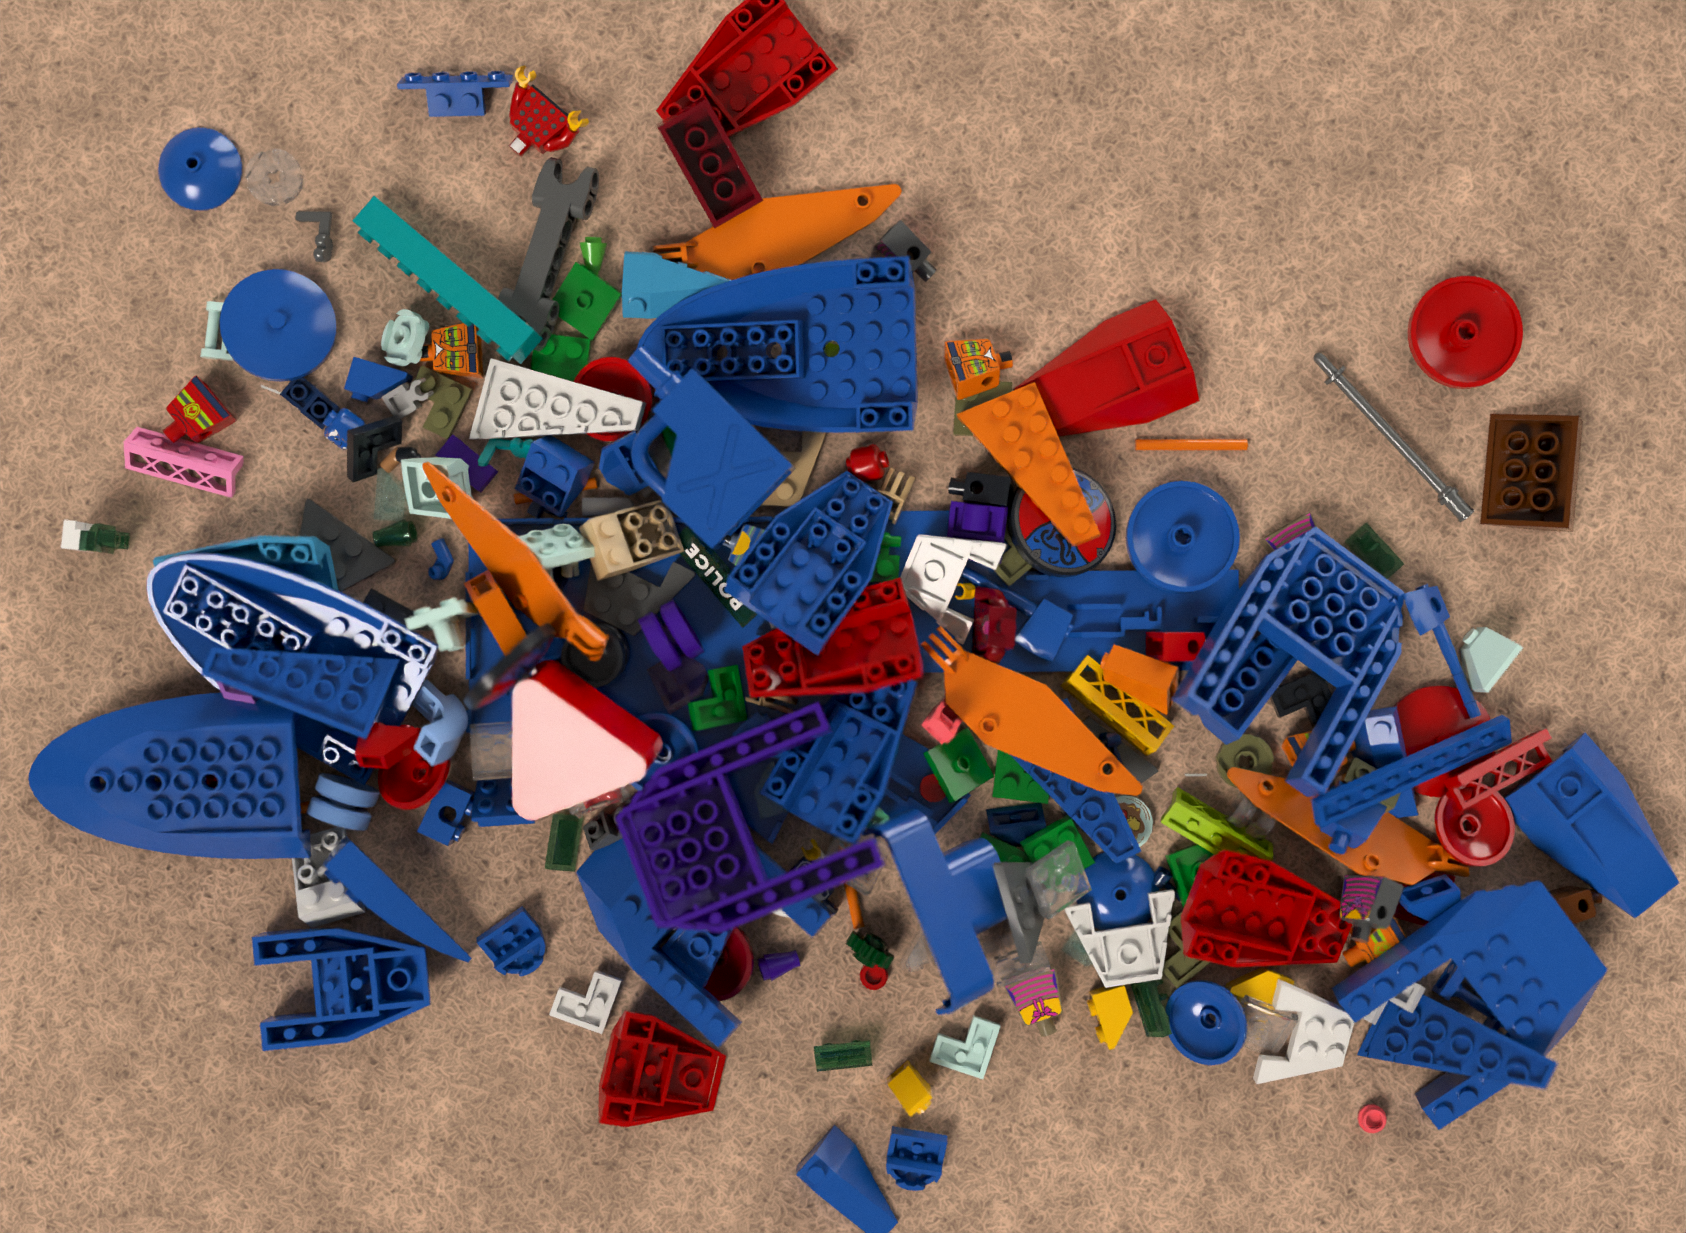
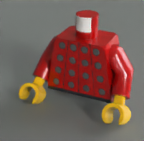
[509,65,589,157]

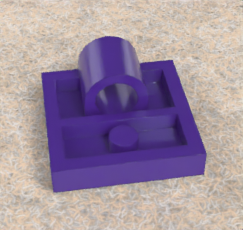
[947,501,1008,564]

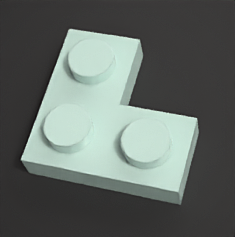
[929,1015,1001,1079]

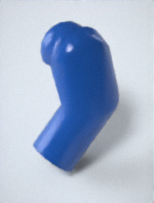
[428,538,454,580]

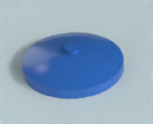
[220,269,337,381]
[1125,481,1240,593]

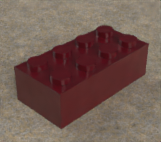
[656,96,763,229]

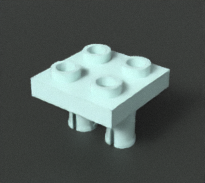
[518,524,595,581]
[405,598,479,652]

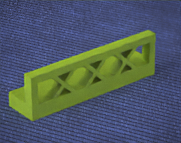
[1161,787,1273,861]

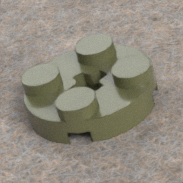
[1216,734,1274,788]

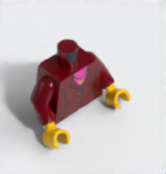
[955,583,1016,664]

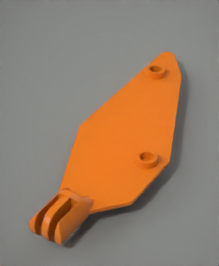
[653,184,902,280]
[422,462,608,661]
[920,625,1143,796]
[1227,767,1470,886]

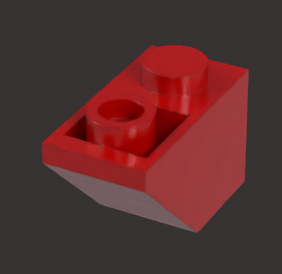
[355,722,420,769]

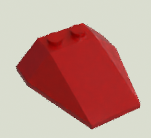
[598,1010,726,1127]

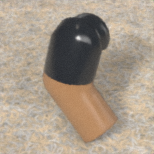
[379,447,422,474]

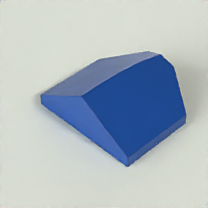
[599,431,660,496]

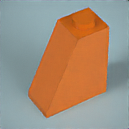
[464,570,527,655]
[1100,644,1178,715]

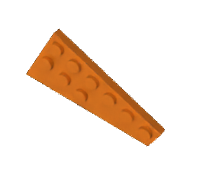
[956,382,1100,547]

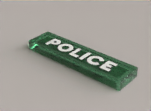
[679,526,758,628]

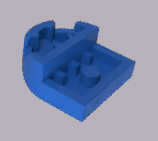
[476,906,546,976]
[886,1126,948,1191]

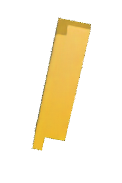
[1060,655,1174,756]

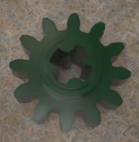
[846,930,894,969]

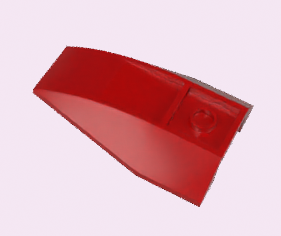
[656,0,838,137]
[1013,299,1200,437]
[742,577,923,697]
[1181,849,1352,967]

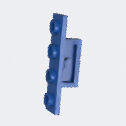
[397,71,513,117]

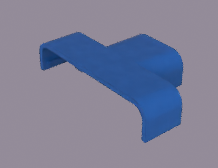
[862,809,1008,1015]

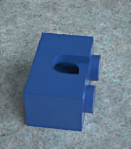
[417,779,475,846]

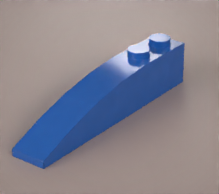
[1199,633,1298,745]
[323,836,472,962]

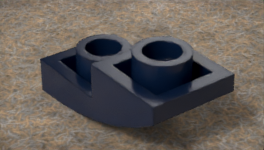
[280,377,341,430]

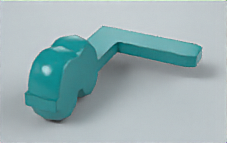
[478,437,534,466]

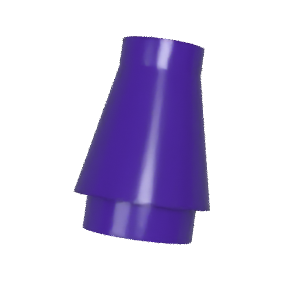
[757,950,800,982]

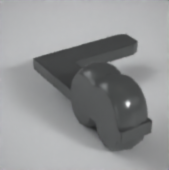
[295,211,333,263]

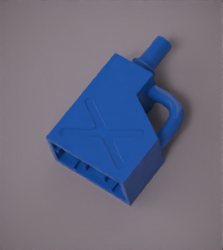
[628,345,796,550]

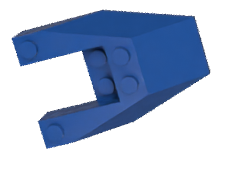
[252,928,431,1051]

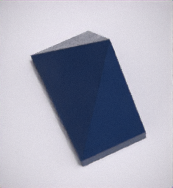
[986,803,1046,847]

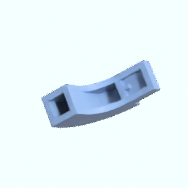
[412,679,468,766]

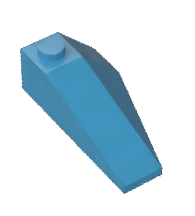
[622,251,731,319]

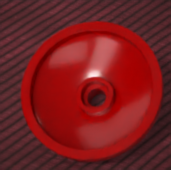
[573,357,652,442]
[378,728,451,810]
[1434,783,1515,867]

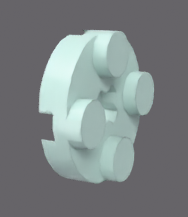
[381,309,429,366]

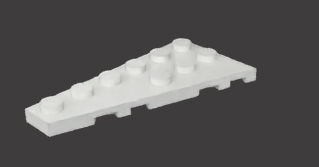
[469,358,646,440]

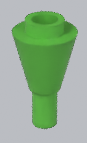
[579,237,607,276]

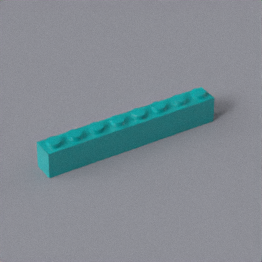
[352,196,543,364]

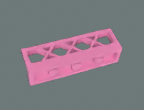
[124,427,244,498]

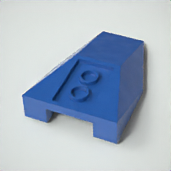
[724,471,893,655]

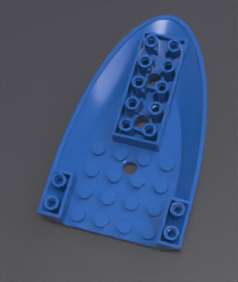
[636,256,918,433]
[147,553,439,785]
[29,692,311,859]

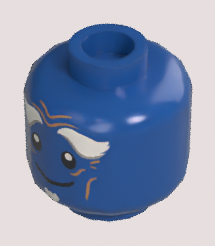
[323,408,365,450]

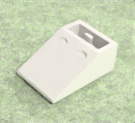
[292,826,365,928]

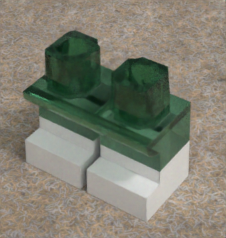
[61,520,130,554]

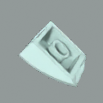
[401,457,473,519]

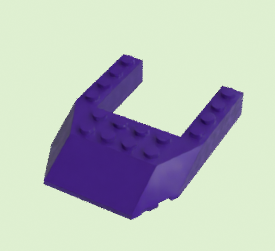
[615,702,887,932]

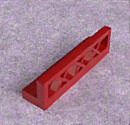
[1443,728,1552,811]

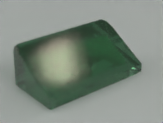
[544,812,584,872]

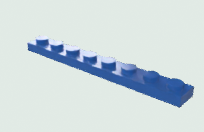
[1311,715,1512,828]

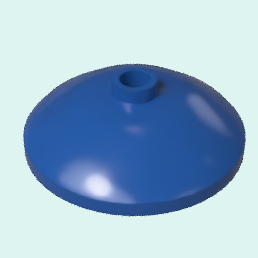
[158,128,242,211]
[630,713,698,791]
[1075,852,1159,931]
[1164,980,1247,1065]

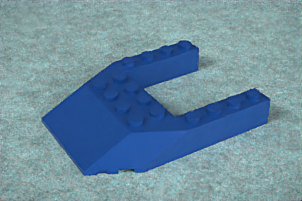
[1171,527,1404,797]
[576,838,835,1048]
[1332,881,1608,1130]

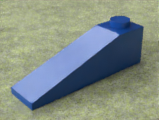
[1350,706,1419,818]

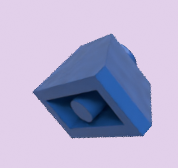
[344,357,413,403]
[1399,874,1461,922]

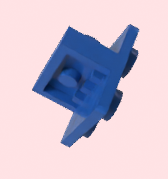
[471,777,535,827]

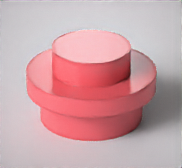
[1357,1104,1387,1133]

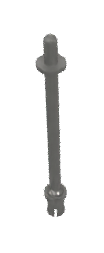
[1313,353,1474,522]

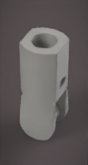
[582,498,634,515]

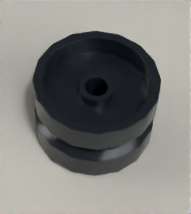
[561,621,630,688]

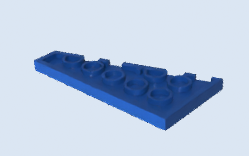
[200,648,401,739]
[1009,698,1141,864]
[1357,995,1559,1090]

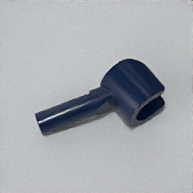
[527,501,568,518]
[1099,731,1123,765]
[1154,866,1181,902]

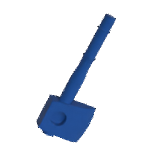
[961,566,1074,662]
[1403,584,1481,719]

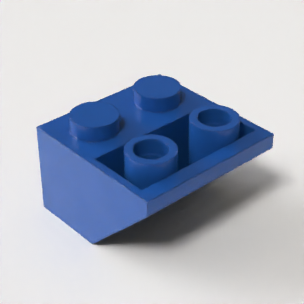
[515,435,595,517]

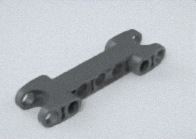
[498,157,599,351]

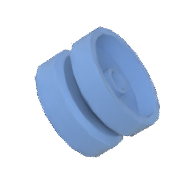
[306,773,380,831]

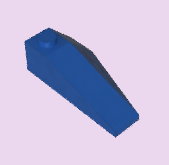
[796,1125,898,1233]

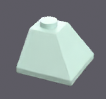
[1460,627,1523,693]

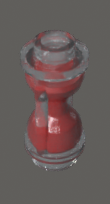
[568,785,631,819]

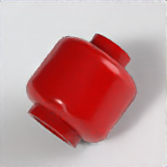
[846,444,889,483]

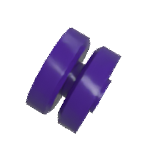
[638,598,705,672]

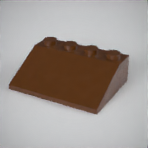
[1480,414,1583,532]

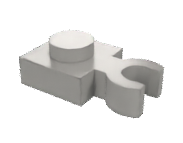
[382,378,434,419]

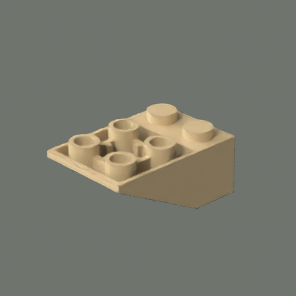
[579,500,684,581]

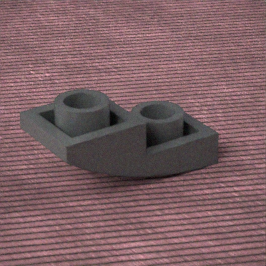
[583,798,632,851]

